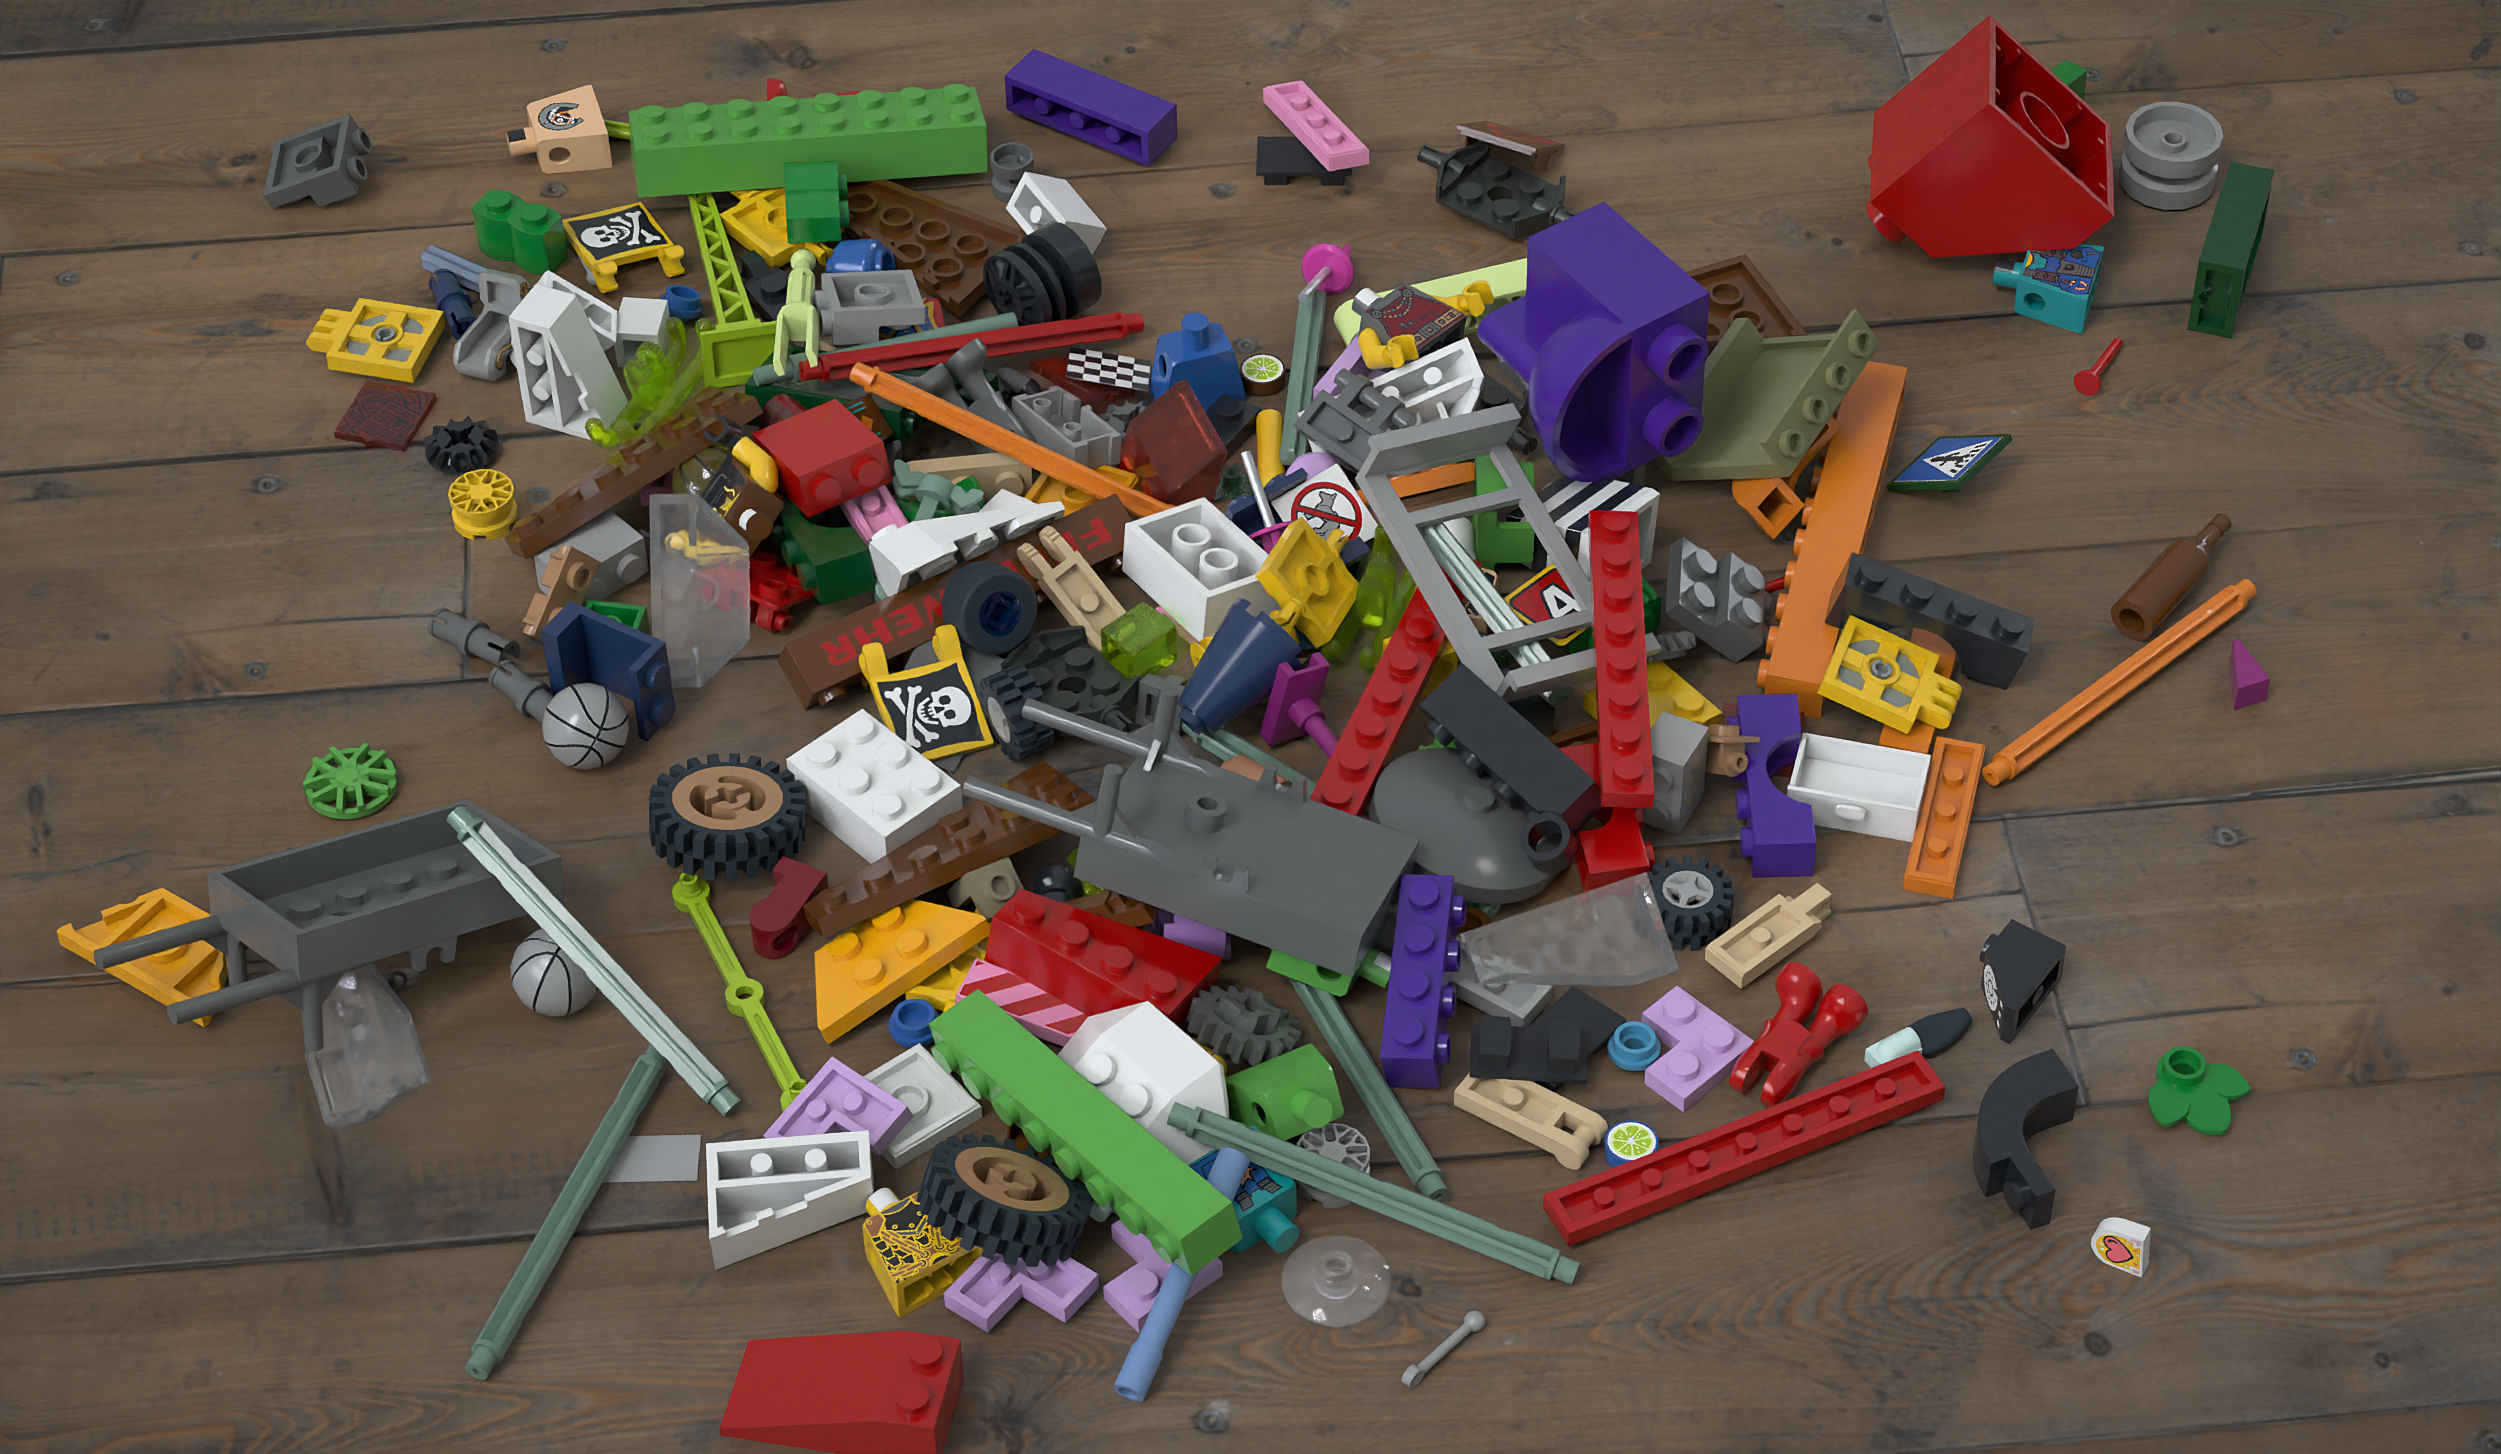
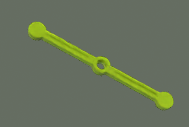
[672,873,807,1112]

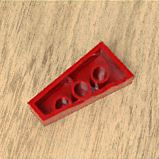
[984,889,1222,1031]

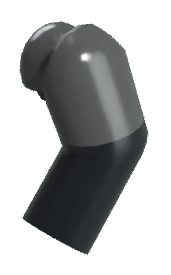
[998,367,1044,399]

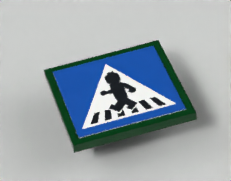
[1887,434,2013,492]

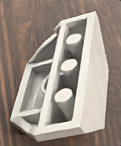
[1297,337,1486,474]
[1058,1001,1229,1165]

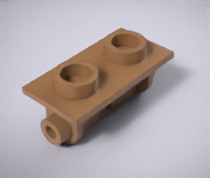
[522,544,600,640]
[1692,721,1760,777]

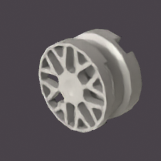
[1296,1123,1370,1208]

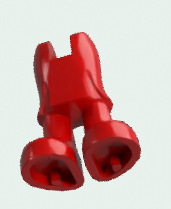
[1728,962,1868,1107]

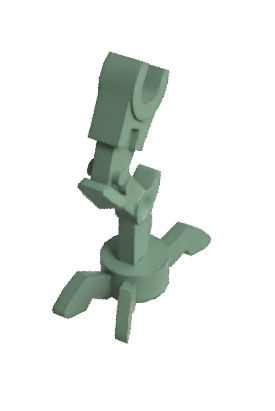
[867,459,984,602]

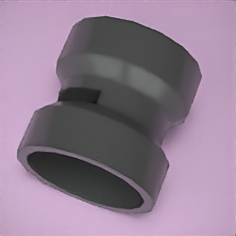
[990,142,1034,203]

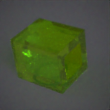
[1100,601,1177,681]

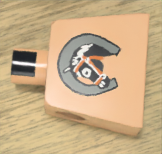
[506,85,613,174]

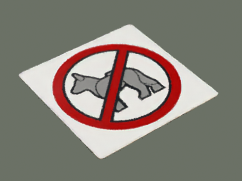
[1271,464,1381,542]

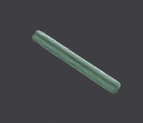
[1418,522,1574,706]

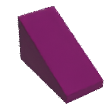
[2229,639,2270,710]

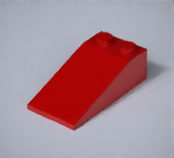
[720,1331,964,1454]

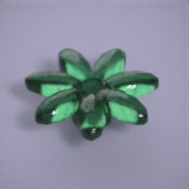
[1201,462,1254,503]

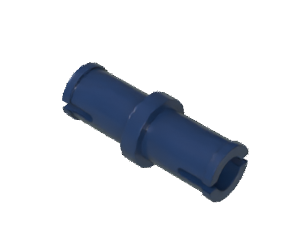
[428,269,476,340]

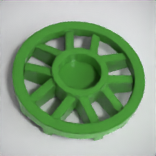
[303,743,398,819]

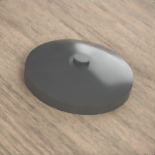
[1369,748,1562,904]

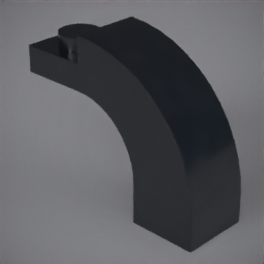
[1973,1049,2079,1230]

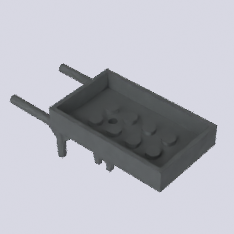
[962,685,1420,977]
[94,798,564,1051]

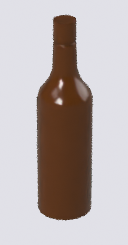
[2111,513,2232,640]

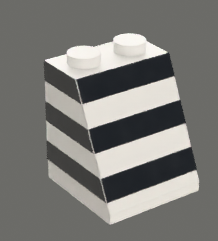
[1505,475,1660,580]

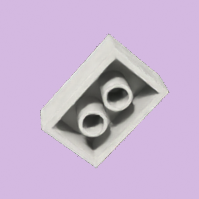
[1122,497,1281,642]
[786,709,963,864]

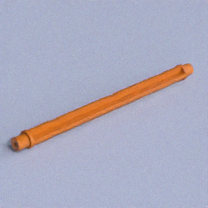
[849,362,1176,519]
[1982,579,2257,786]

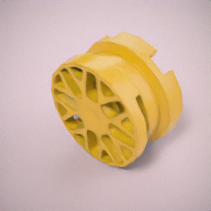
[448,469,519,541]

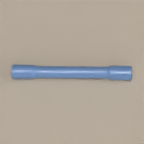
[1113,1147,1250,1402]

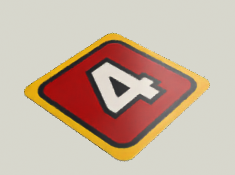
[1504,563,1591,646]

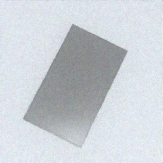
[602,1135,701,1183]

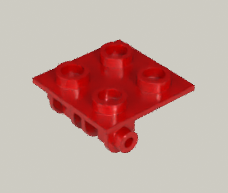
[700,551,815,633]

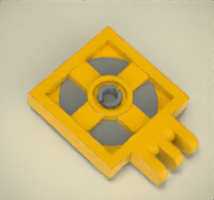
[306,298,446,383]
[1817,615,1962,734]

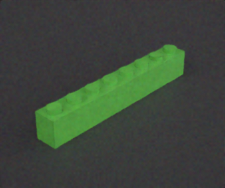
[928,989,1243,1276]

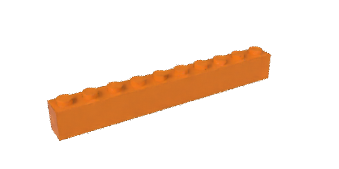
[1756,361,1908,719]

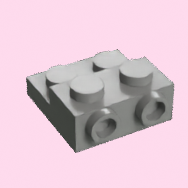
[814,270,925,348]

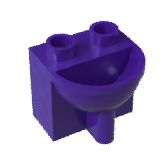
[1477,202,1710,483]

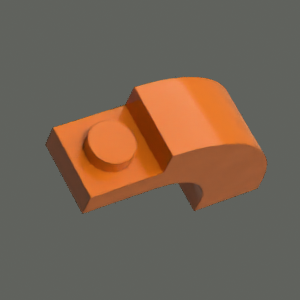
[1732,416,1841,540]

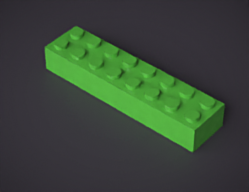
[628,84,987,198]

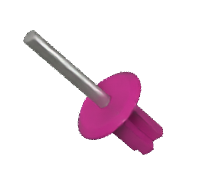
[1298,243,1354,302]
[1241,451,1294,554]

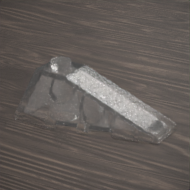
[1460,872,1679,987]

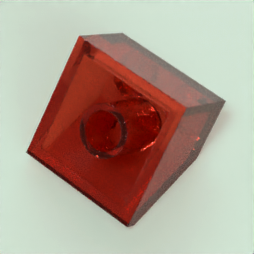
[1121,380,1228,506]

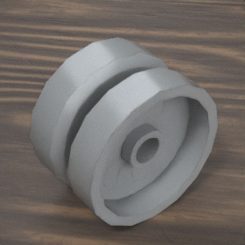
[2118,101,2223,210]

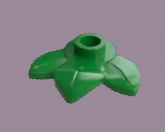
[2148,1046,2251,1135]

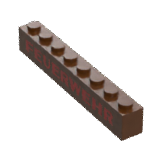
[778,493,1132,711]

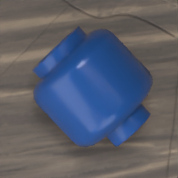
[826,238,896,273]

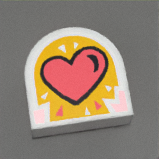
[2091,1217,2151,1277]

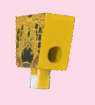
[862,1188,983,1318]

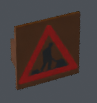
[1456,121,1565,171]

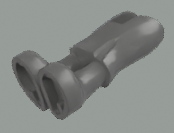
[912,338,1036,454]

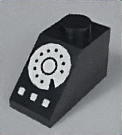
[1979,919,2066,1044]

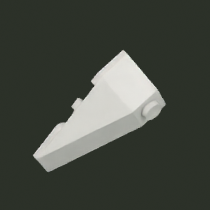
[868,501,1065,597]

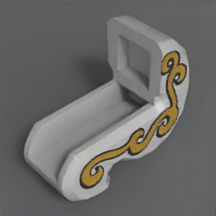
[453,269,531,381]

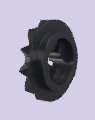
[424,416,499,474]

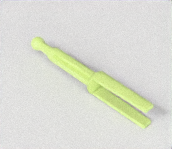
[773,249,820,376]

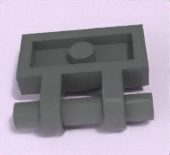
[1294,368,1417,473]

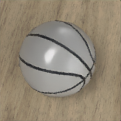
[542,683,629,770]
[510,929,598,1017]

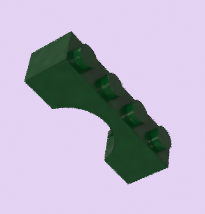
[769,488,875,606]

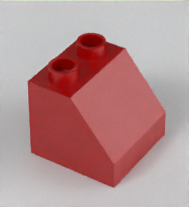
[1865,15,2114,258]

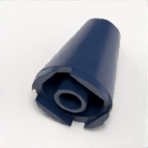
[1177,597,1310,735]

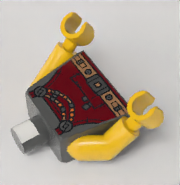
[1352,280,1495,373]

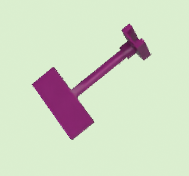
[1259,652,1371,821]

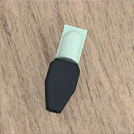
[1864,1008,1972,1068]

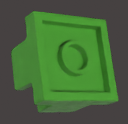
[1472,455,1535,571]

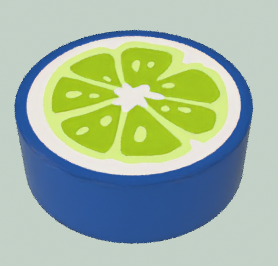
[1604,1120,1658,1168]

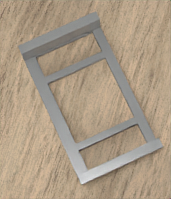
[1355,403,1661,703]

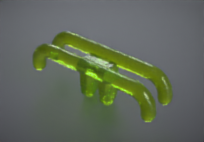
[585,317,715,448]
[1321,524,1416,676]

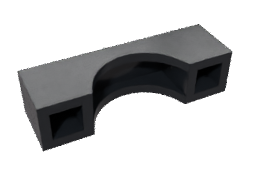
[1824,552,2034,690]

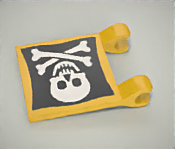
[562,202,685,293]
[858,624,994,762]

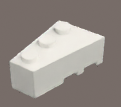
[508,284,633,445]
[706,1130,874,1270]

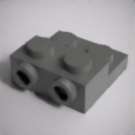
[263,114,373,208]
[1665,537,1772,663]

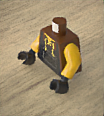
[640,414,784,566]

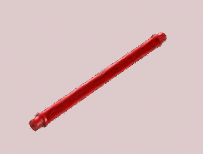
[798,312,1144,383]

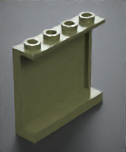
[1652,310,1881,481]

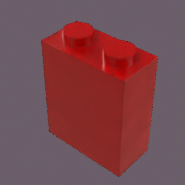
[752,399,893,517]

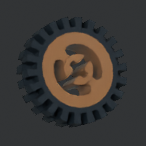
[649,753,806,881]
[917,1134,1093,1267]

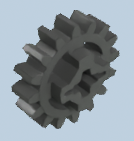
[1186,985,1301,1066]

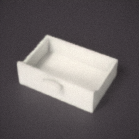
[1787,733,1931,842]

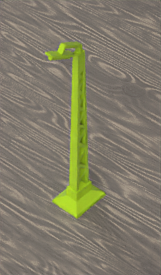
[603,119,777,388]

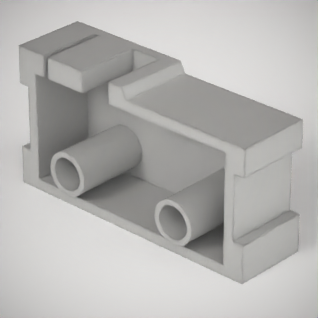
[1011,384,1122,469]

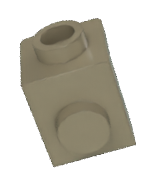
[946,857,1024,921]

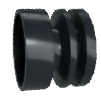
[983,221,1102,327]

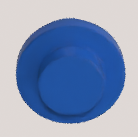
[659,285,704,323]
[889,999,939,1048]

